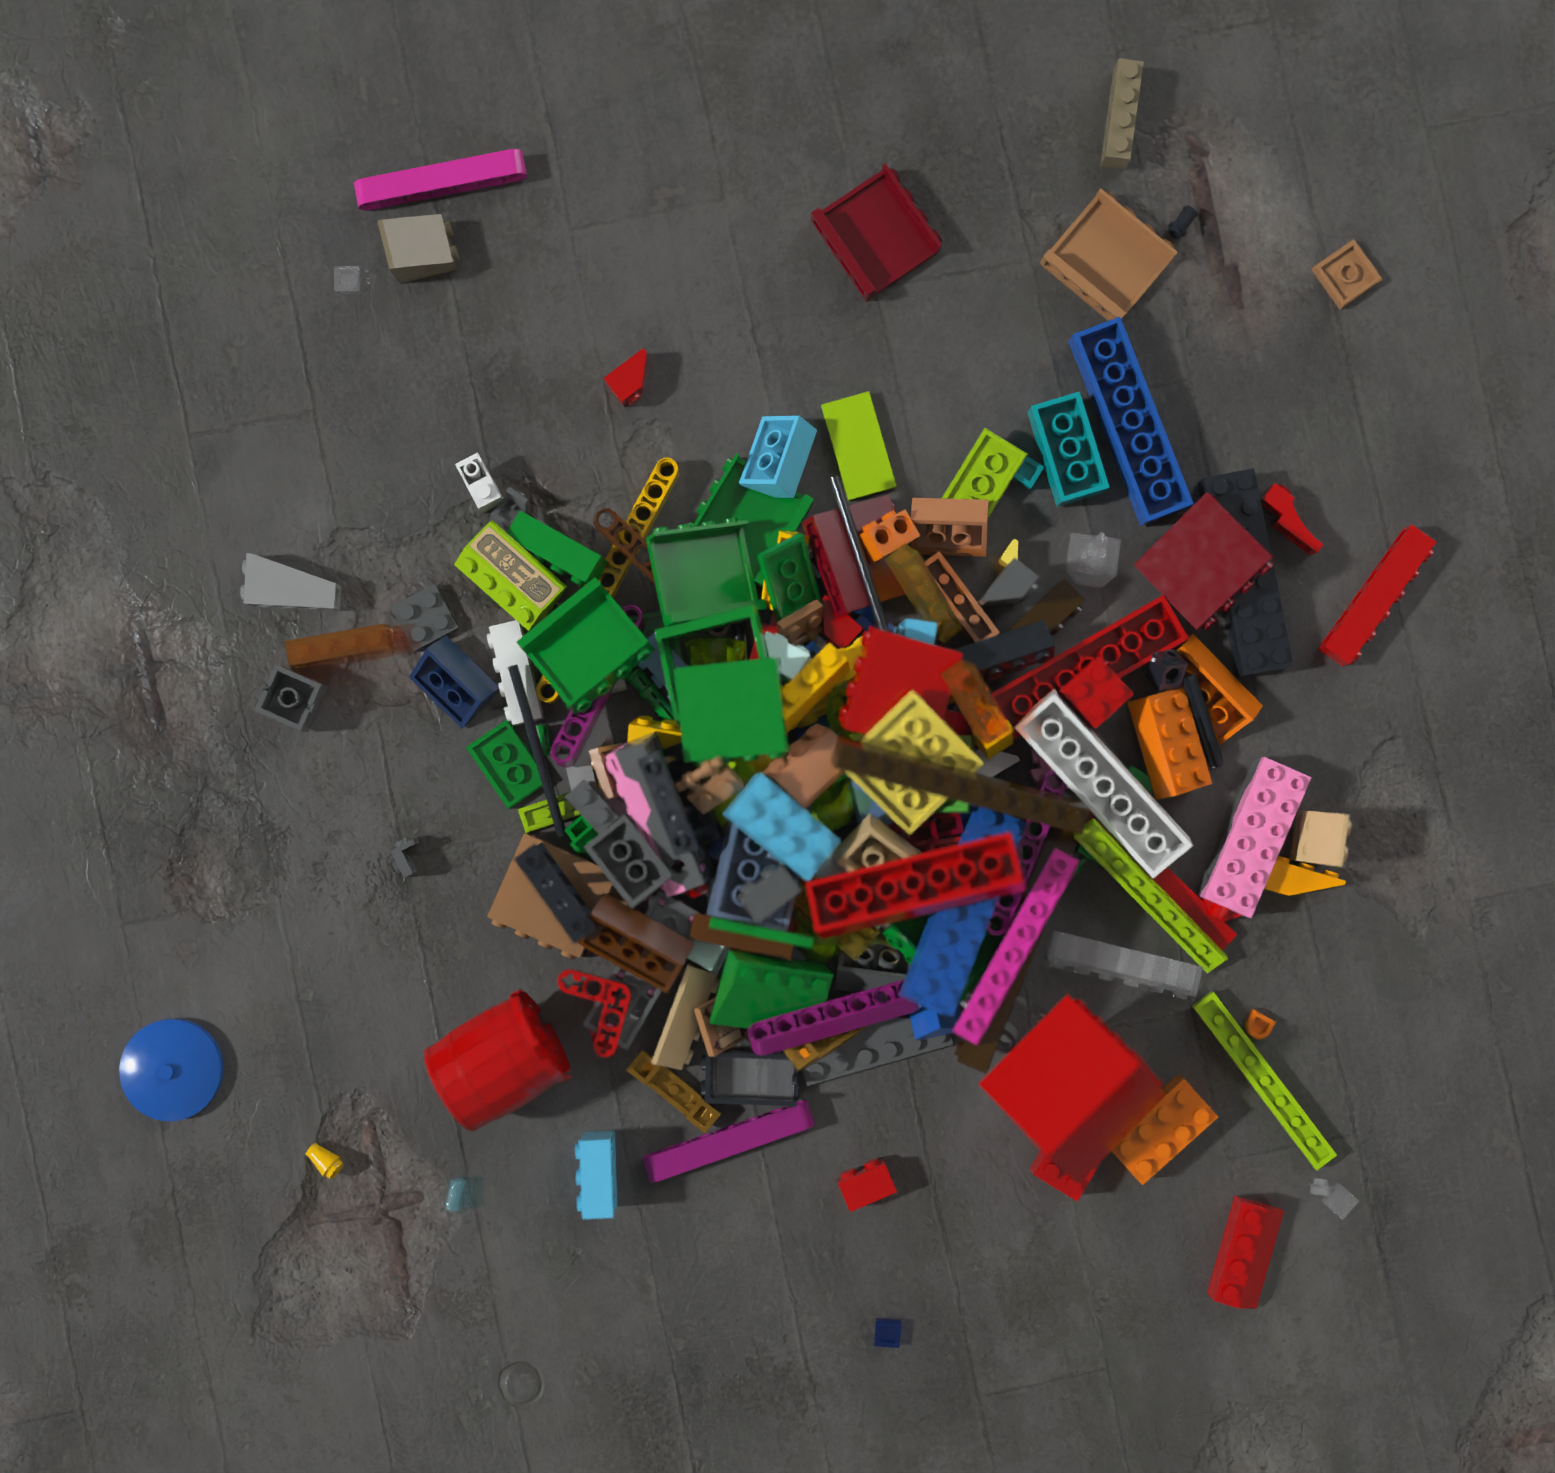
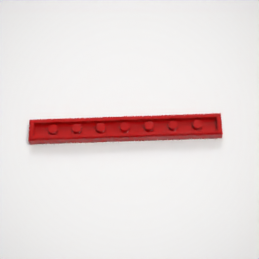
[1085,810,1237,951]

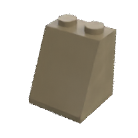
[377,214,459,284]

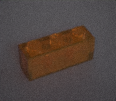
[941,660,1010,744]

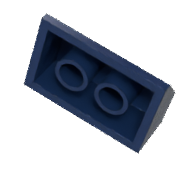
[409,635,499,729]

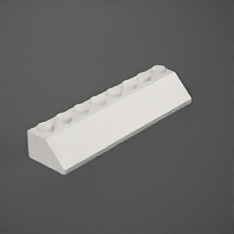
[1015,689,1193,878]

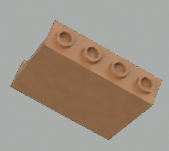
[1039,188,1177,321]
[487,833,613,960]

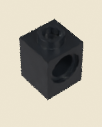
[1146,650,1188,692]

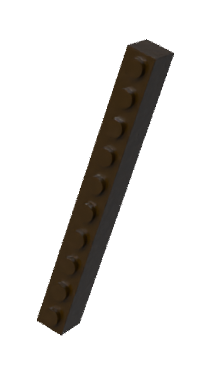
[830,736,1090,834]
[954,826,1079,1074]

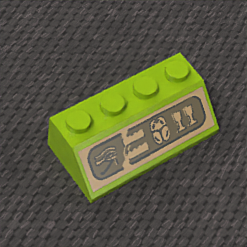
[454,520,567,631]

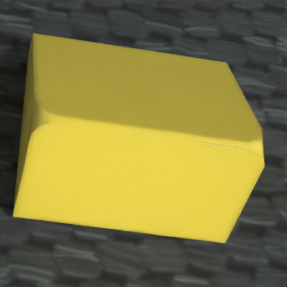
[998,539,1018,567]

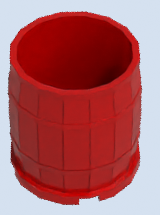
[424,988,571,1132]

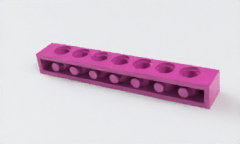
[953,848,1079,1046]

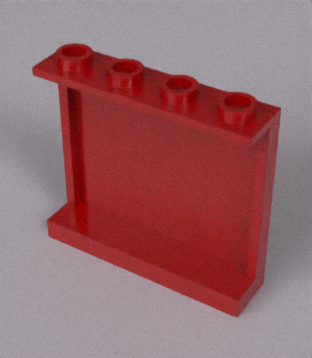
[838,626,963,735]

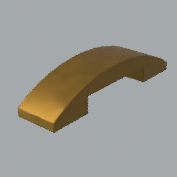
[783,1009,868,1071]
[626,1050,721,1134]

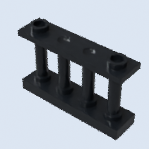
[637,742,724,857]
[514,842,596,944]

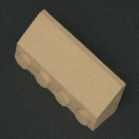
[651,961,721,1070]

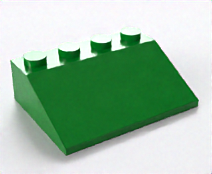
[710,950,834,1032]

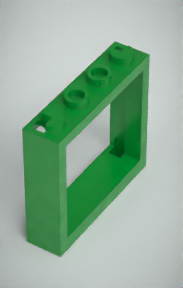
[654,605,769,721]

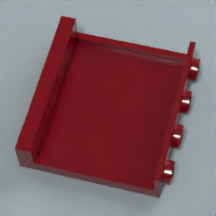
[810,163,942,301]
[1134,492,1276,630]
[802,494,923,618]

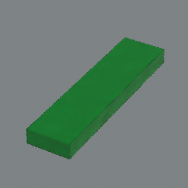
[709,917,813,949]

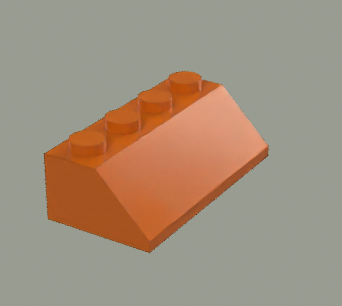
[1168,634,1263,745]

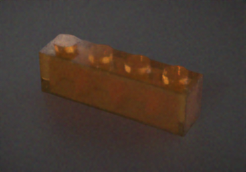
[285,623,395,668]

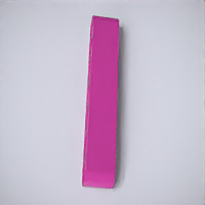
[354,149,527,210]

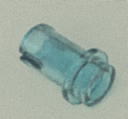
[443,1178,466,1212]

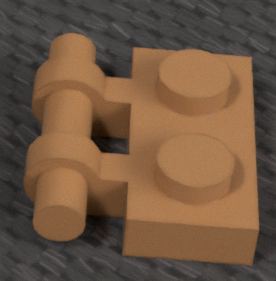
[776,600,823,647]
[676,756,744,814]

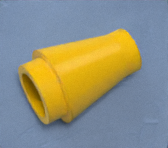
[306,1143,344,1179]

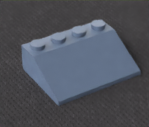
[707,820,799,932]

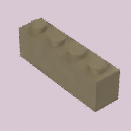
[1100,58,1144,170]

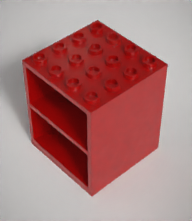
[979,995,1166,1184]

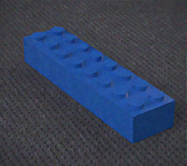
[1068,317,1193,527]
[899,806,1027,1016]

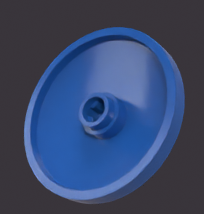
[119,1018,224,1121]

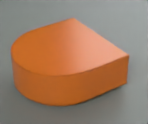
[1244,1009,1276,1039]

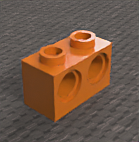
[859,509,920,564]

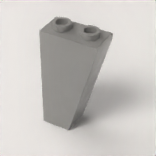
[240,553,342,611]

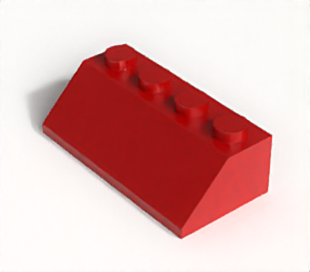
[1207,1195,1284,1309]

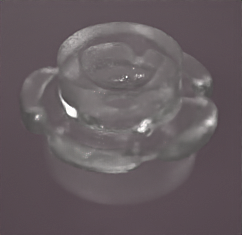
[1308,1178,1334,1196]

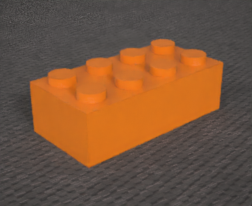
[1127,687,1212,800]
[1112,1074,1218,1185]

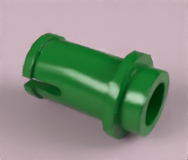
[535,724,552,756]

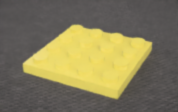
[845,690,984,835]

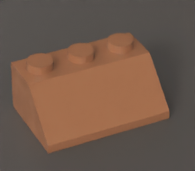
[911,498,988,557]
[762,723,845,809]

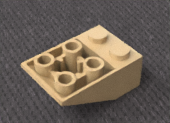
[1290,810,1351,867]

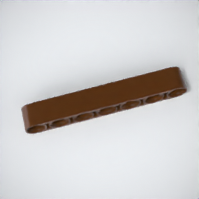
[593,508,729,637]

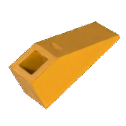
[1264,856,1346,896]

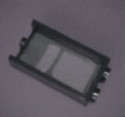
[701,1050,800,1107]

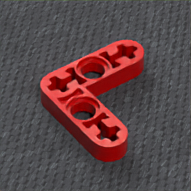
[557,969,631,1057]

